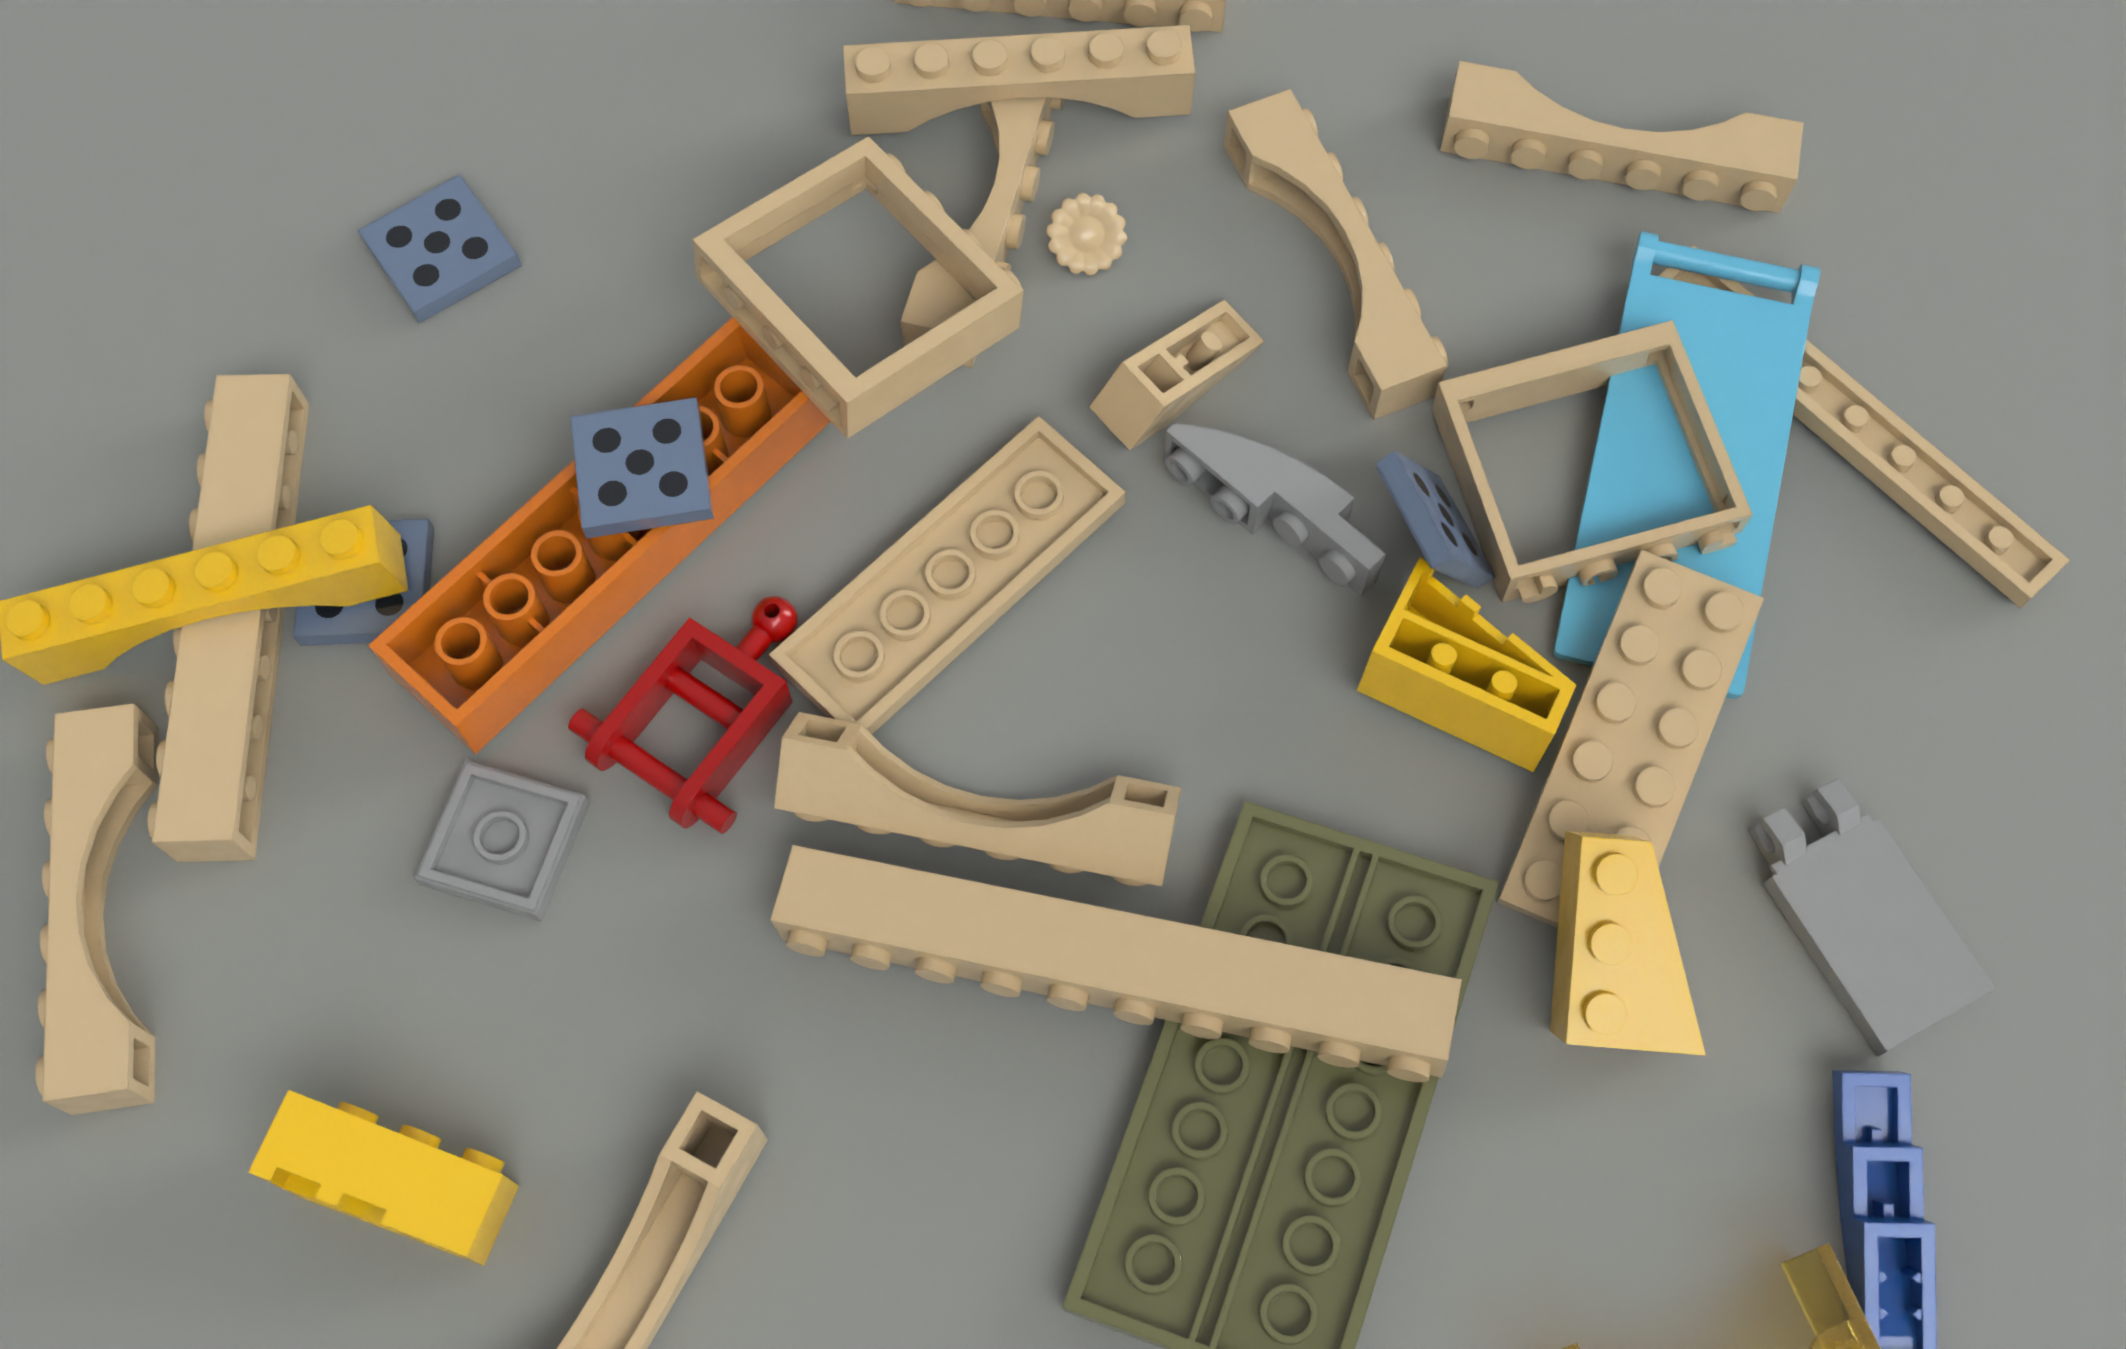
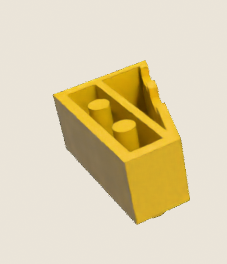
[1357,557,1576,772]
[1550,831,1706,1056]
[248,1090,519,1266]

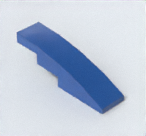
[1832,1070,1937,1349]

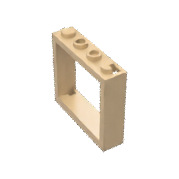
[692,136,1024,439]
[1432,320,1753,603]

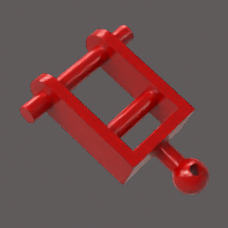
[568,596,798,834]

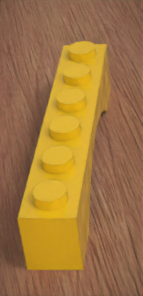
[0,505,409,685]

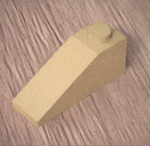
[1089,299,1265,450]

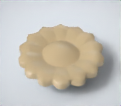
[1046,193,1127,275]

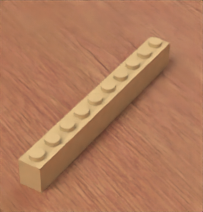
[770,845,1462,1082]

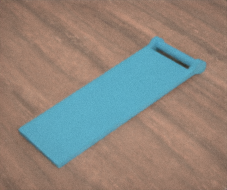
[1553,231,1820,699]

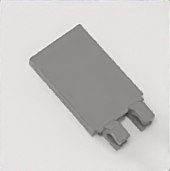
[1749,778,1997,1057]

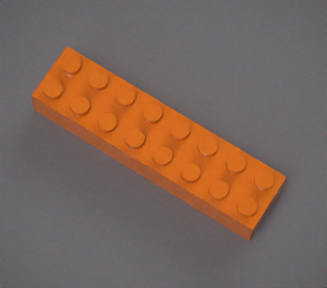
[368,317,831,755]

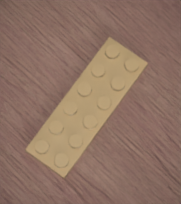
[769,416,1126,734]
[1496,550,1764,929]

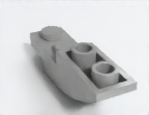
[1163,423,1386,596]

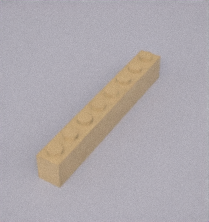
[147,374,309,862]

